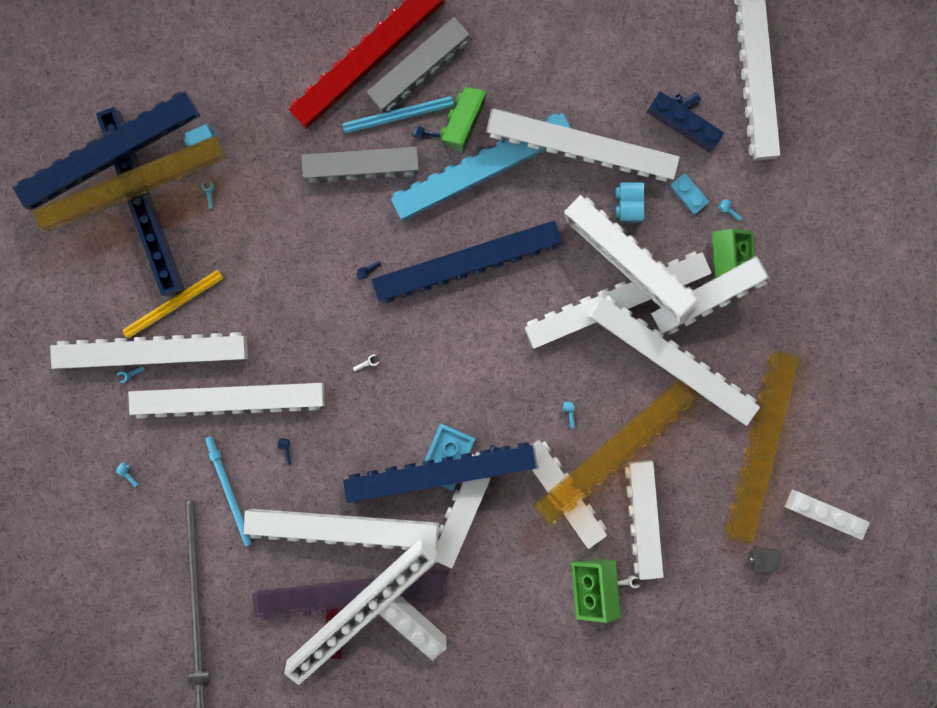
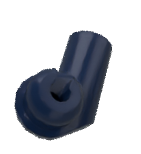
[672,93,701,109]

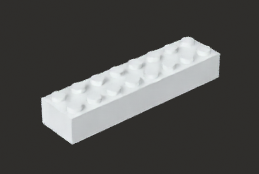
[564,195,697,324]

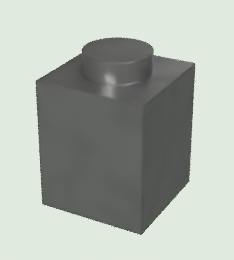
[748,549,780,572]

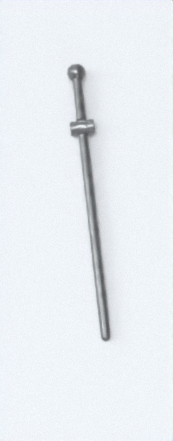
[186,500,210,708]

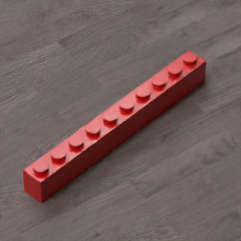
[288,0,446,130]

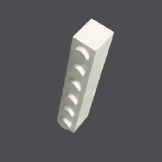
[651,257,769,335]
[532,440,607,549]
[436,451,491,568]
[625,460,664,580]

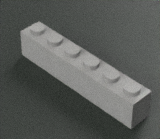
[367,17,469,113]
[301,147,419,184]

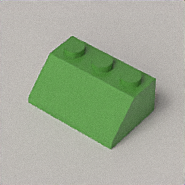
[440,87,486,152]
[712,229,755,288]
[571,559,621,623]

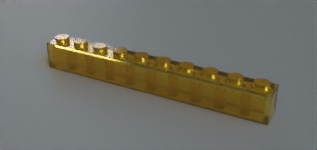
[32,135,228,232]
[725,351,800,544]
[532,380,695,525]

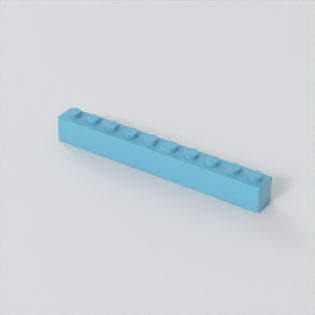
[391,113,570,221]

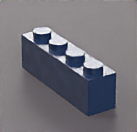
[646,91,725,153]

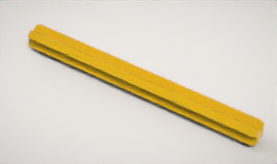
[122,270,223,338]

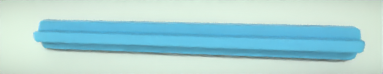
[343,96,454,133]

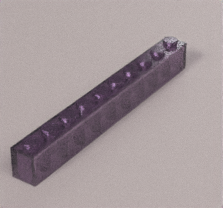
[252,570,448,620]

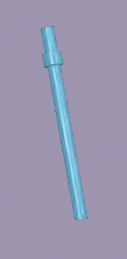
[205,436,252,546]

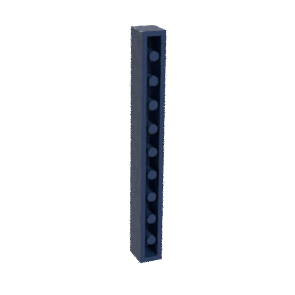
[13,91,201,211]
[96,107,185,297]
[371,220,562,304]
[343,442,539,503]

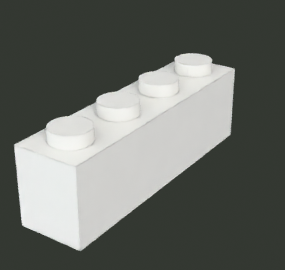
[785,490,870,540]
[378,595,446,661]

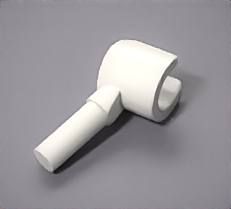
[353,354,379,372]
[617,575,640,588]

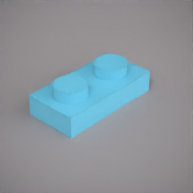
[670,173,709,215]

